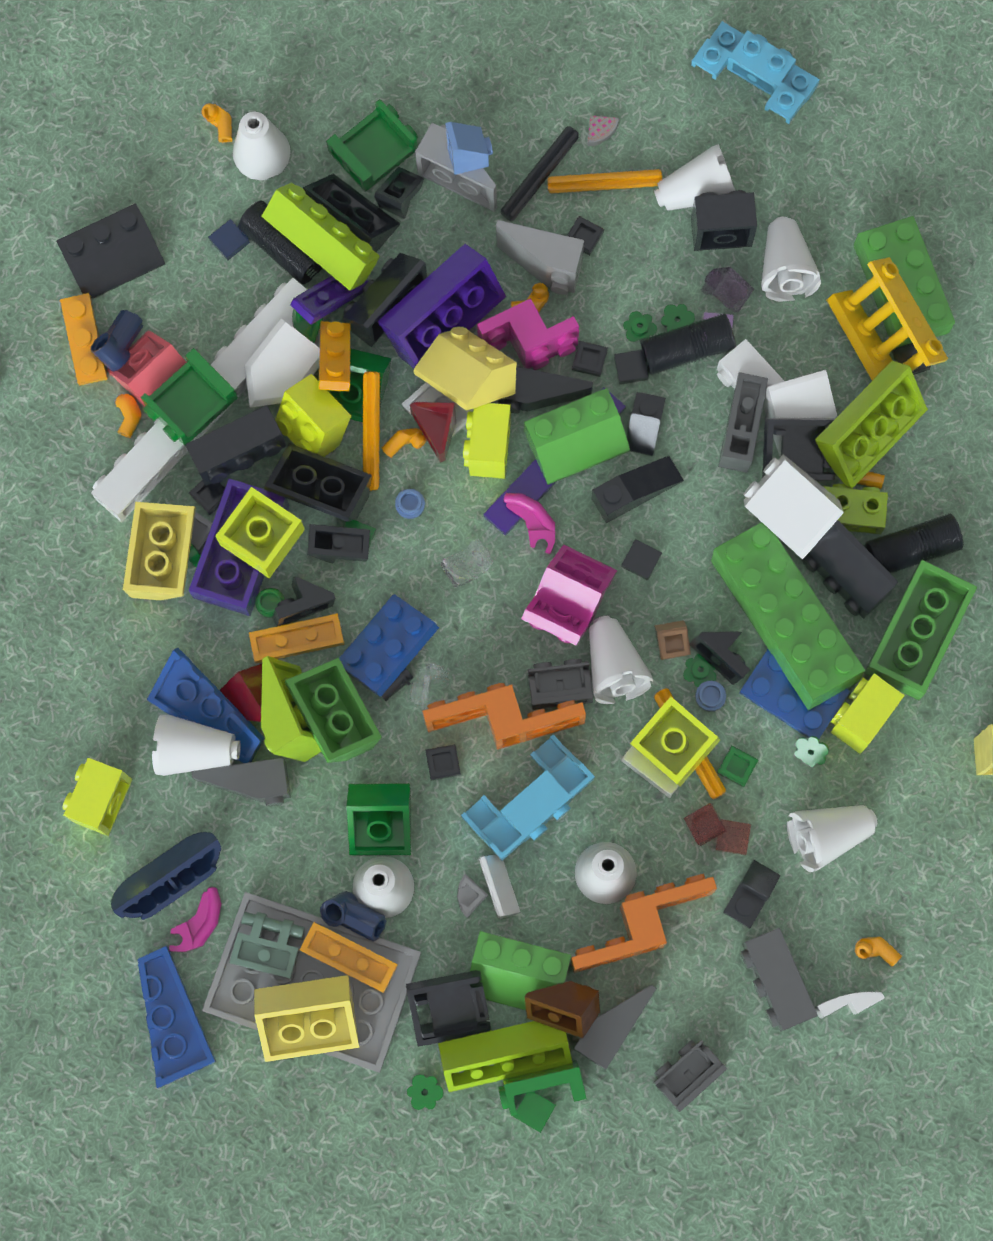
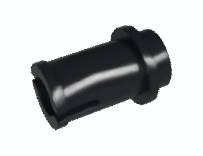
[382,668,414,702]

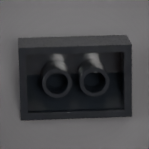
[303,173,400,253]
[56,203,165,299]
[343,253,427,347]
[185,405,287,486]
[264,443,372,522]
[802,520,898,619]

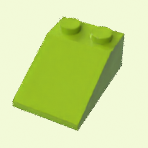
[261,656,321,762]

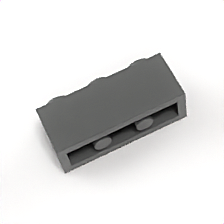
[740,928,818,1032]

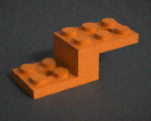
[422,683,586,750]
[571,874,717,973]

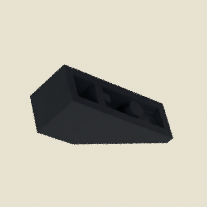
[498,366,593,414]
[591,456,684,523]

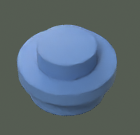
[395,489,425,519]
[695,681,726,711]

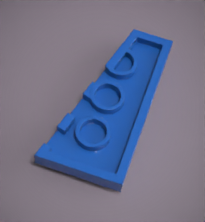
[147,648,265,763]
[137,946,216,1089]

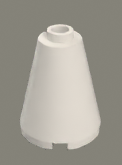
[233,112,291,180]
[654,144,735,211]
[761,217,821,302]
[589,616,653,704]
[152,714,240,776]
[787,805,877,872]
[575,842,637,904]
[353,856,414,918]

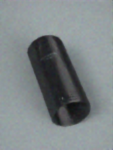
[238,200,322,284]
[640,313,736,375]
[864,513,964,574]

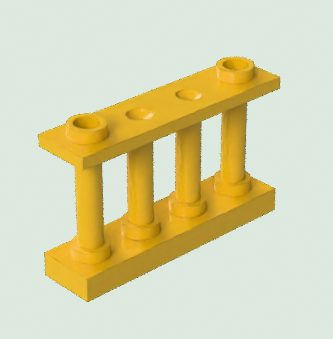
[826,257,948,381]

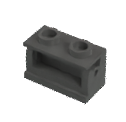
[528,659,593,710]
[653,1040,727,1112]

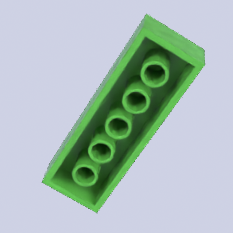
[711,522,865,711]

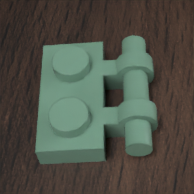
[229,912,305,979]

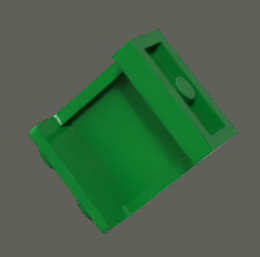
[326,99,418,192]
[141,348,238,446]
[498,1060,587,1116]

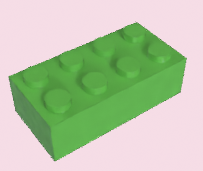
[853,216,955,348]
[864,560,977,701]

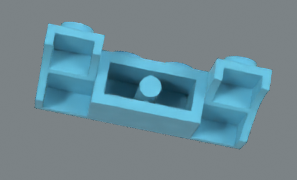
[691,21,820,124]
[461,734,595,861]

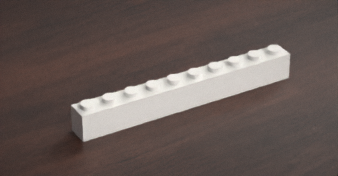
[91,277,307,522]

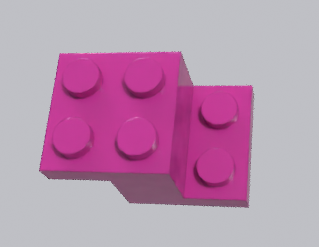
[477,298,579,370]
[521,544,617,646]

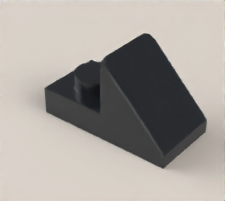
[374,166,424,219]
[626,392,666,456]
[307,524,370,564]
[272,576,336,627]
[689,631,750,685]
[723,860,781,929]

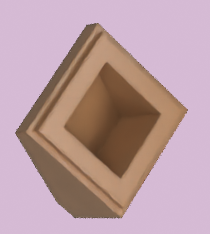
[654,620,691,660]

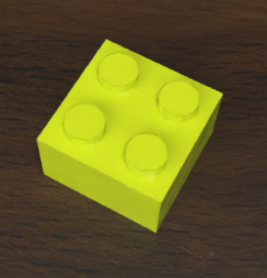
[275,374,351,457]
[463,403,511,479]
[215,487,305,579]
[830,674,905,754]
[630,696,720,787]
[63,758,132,836]

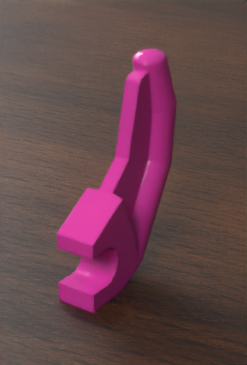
[503,493,555,554]
[169,887,222,952]

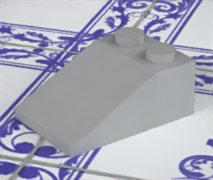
[415,123,497,212]
[496,220,584,295]

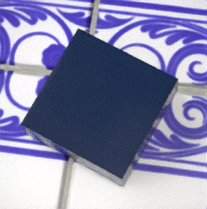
[208,219,250,261]

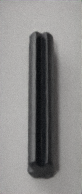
[501,126,579,221]

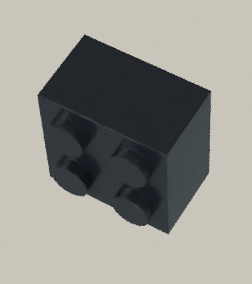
[691,190,757,251]

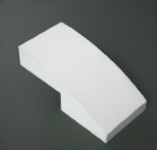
[814,992,885,1018]

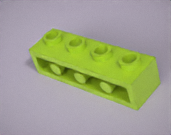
[261,182,380,291]
[818,482,888,535]
[438,1021,572,1092]

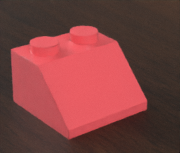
[106,330,187,406]

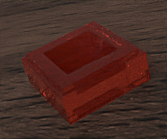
[684,803,727,846]
[715,819,751,856]

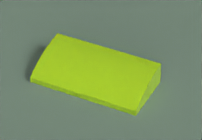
[815,361,928,489]

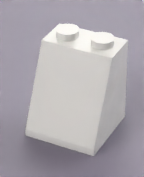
[763,370,838,457]
[743,454,844,559]

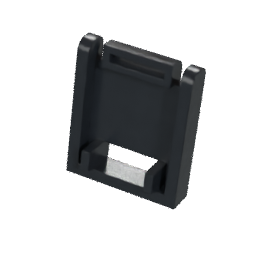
[762,418,835,480]
[406,970,492,1047]

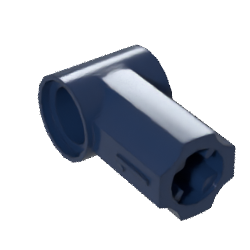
[90,310,143,371]
[320,891,387,942]

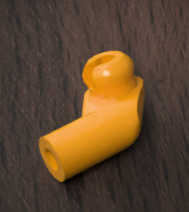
[202,103,233,143]
[511,283,549,312]
[855,936,902,967]

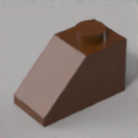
[525,981,600,1038]

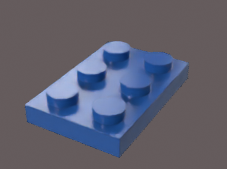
[339,594,439,697]
[739,649,850,739]

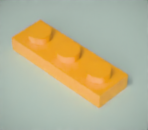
[60,293,108,386]
[319,321,350,391]
[249,613,345,664]
[299,922,398,993]

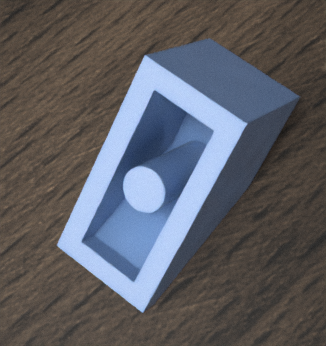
[445,122,493,175]

